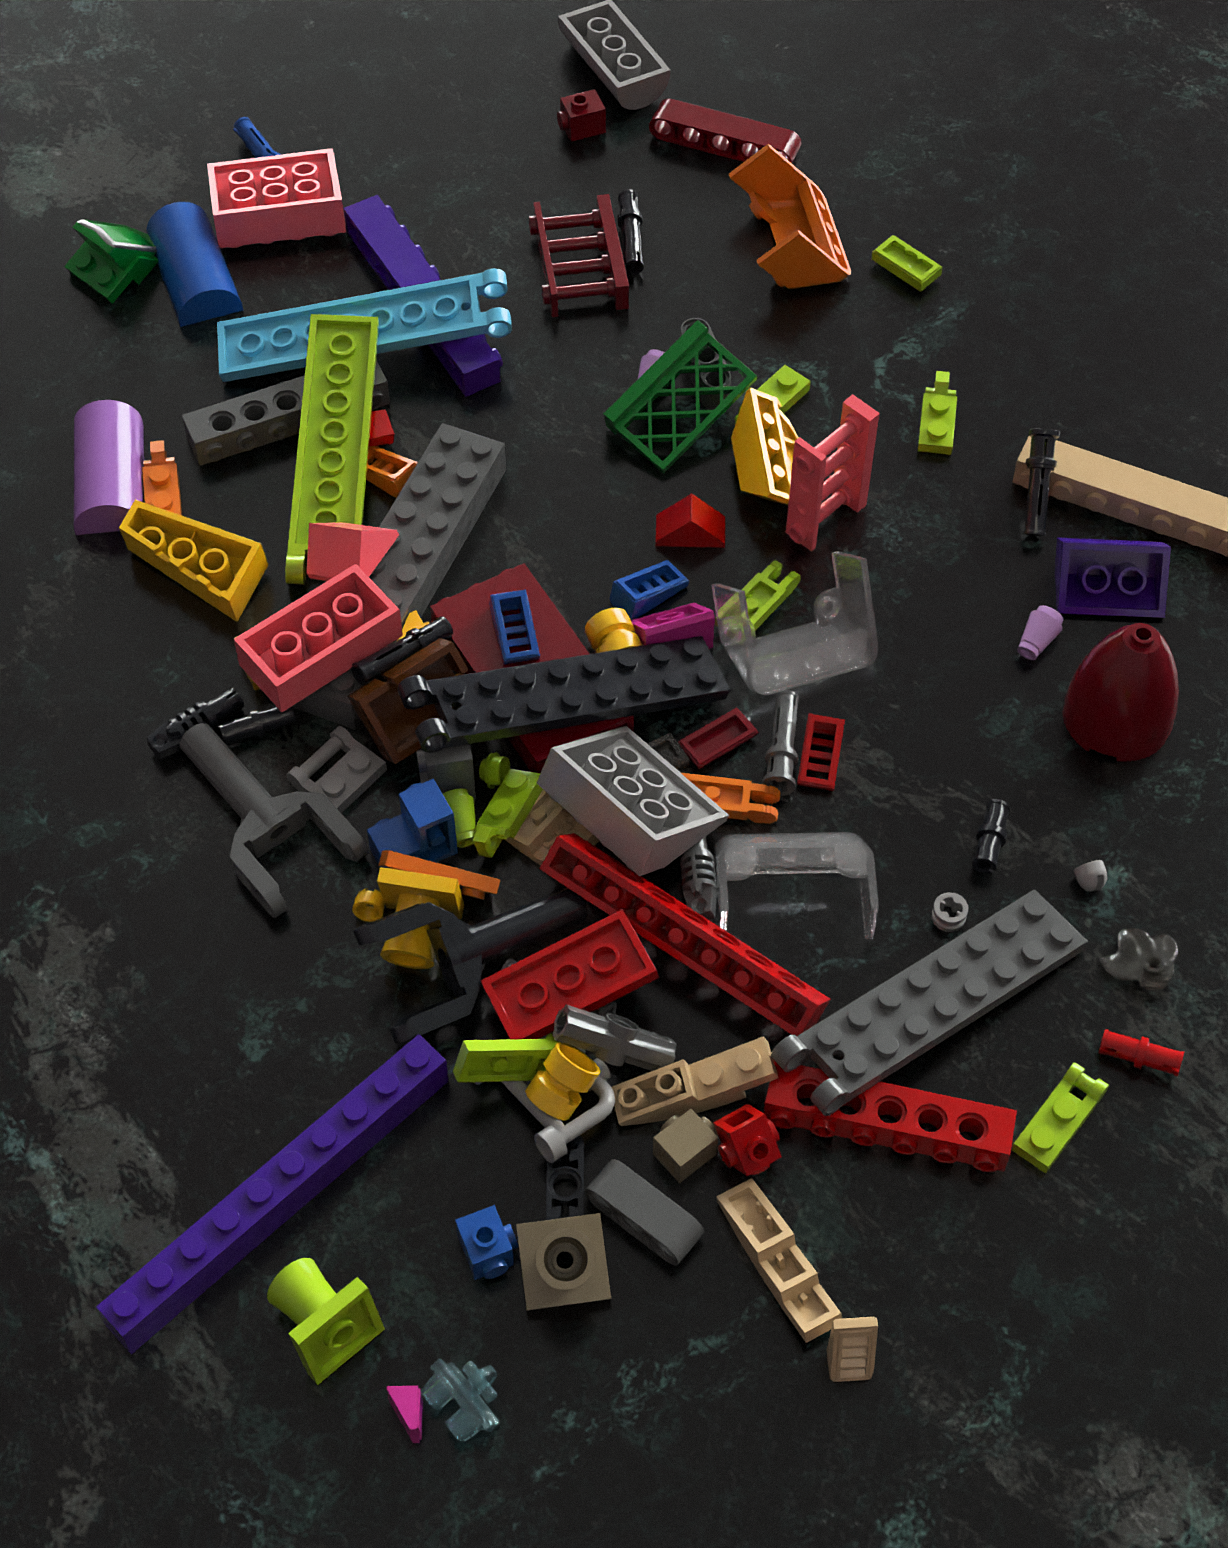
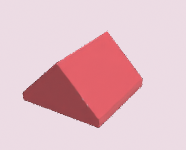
[306,523,399,581]

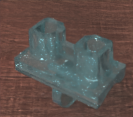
[421,1358,500,1441]

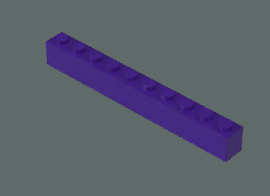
[96,1034,449,1354]

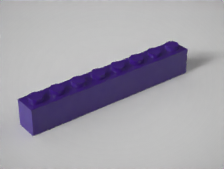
[343,195,503,397]

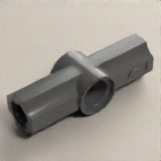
[553,1004,676,1071]

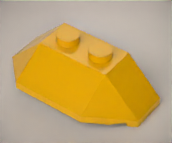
[731,388,799,505]

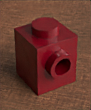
[557,89,606,142]

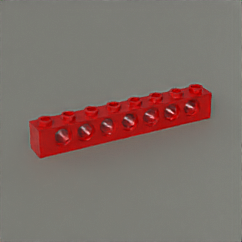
[539,833,831,1036]

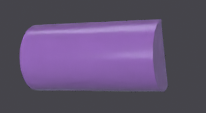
[74,400,145,535]

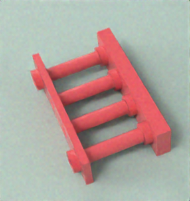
[786,394,880,552]

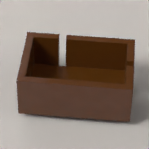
[347,638,468,764]

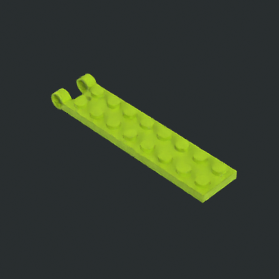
[285,314,379,585]

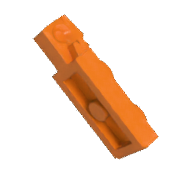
[142,440,182,515]

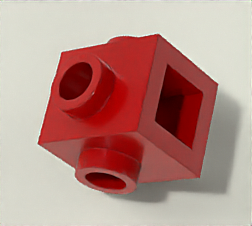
[713,1104,782,1176]

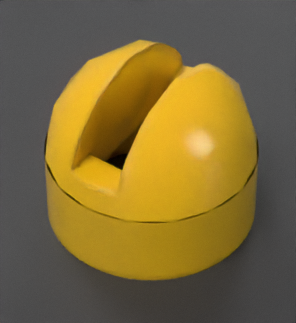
[352,888,385,922]

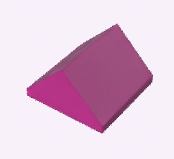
[631,603,715,649]

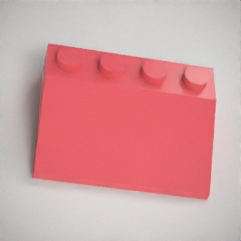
[207,148,346,248]

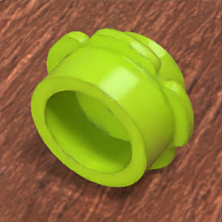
[479,752,510,789]

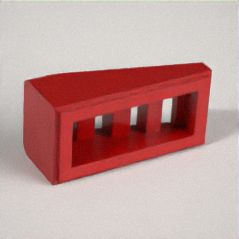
[797,714,845,791]

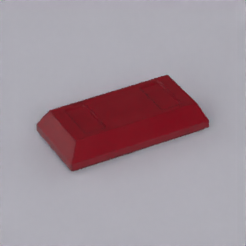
[677,707,759,769]

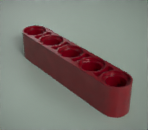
[649,98,802,163]

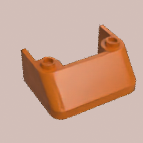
[729,143,851,289]

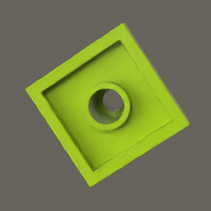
[267,1258,385,1385]

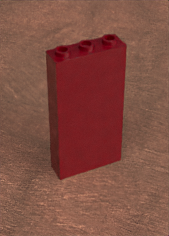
[430,563,634,773]

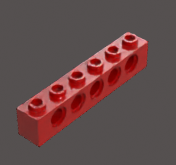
[764,1060,1017,1172]

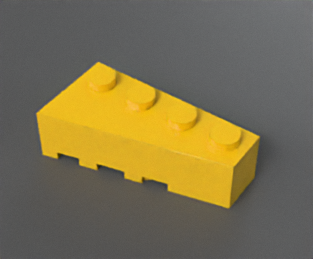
[119,500,268,622]

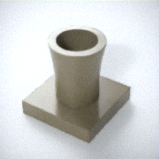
[516,1213,611,1311]

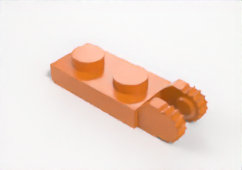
[681,773,781,824]

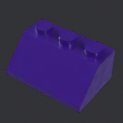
[1054,538,1171,618]

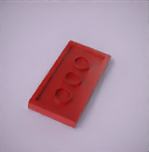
[481,909,659,1039]

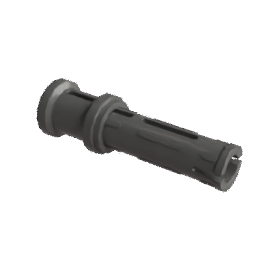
[762,690,799,796]

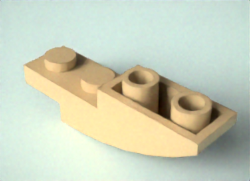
[611,1036,779,1126]

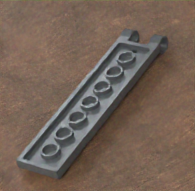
[771,889,1088,1116]

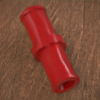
[1099,1029,1184,1077]

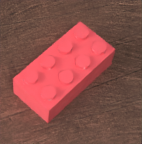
[234,564,403,712]

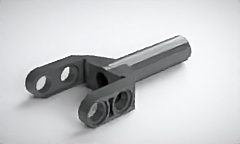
[180,723,369,918]

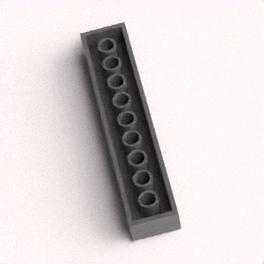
[292,423,506,730]

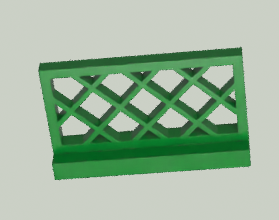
[603,320,757,474]

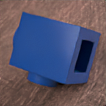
[455,1205,518,1280]

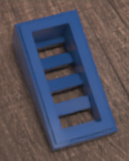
[609,560,689,620]
[489,589,540,664]

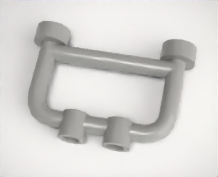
[473,1032,615,1163]

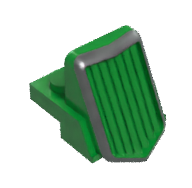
[64,219,158,304]

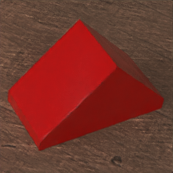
[655,493,725,548]

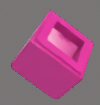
[386,1386,423,1443]

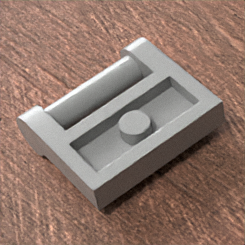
[286,726,387,813]

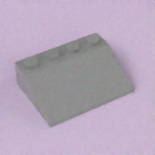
[537,726,729,876]

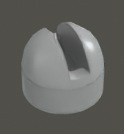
[1074,860,1108,892]

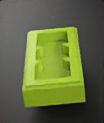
[872,235,943,292]

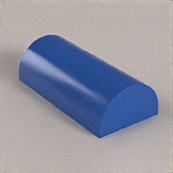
[146,202,243,327]

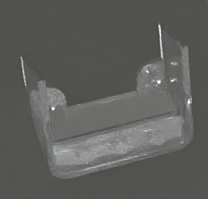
[712,551,879,695]
[714,832,879,939]

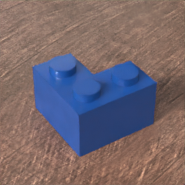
[367,778,458,868]

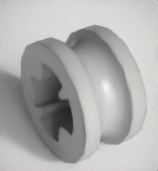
[932,892,968,932]

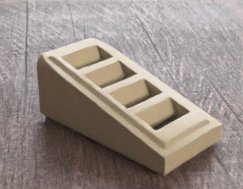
[826,1317,878,1382]

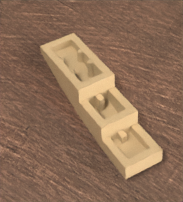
[716,1178,842,1343]

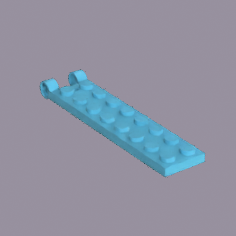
[217,268,512,382]

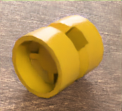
[585,608,643,653]
[525,1042,601,1121]

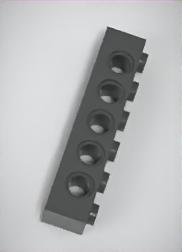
[182,360,390,466]

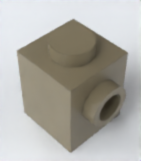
[653,1108,718,1183]

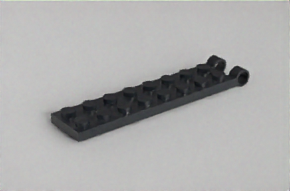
[397,636,730,753]

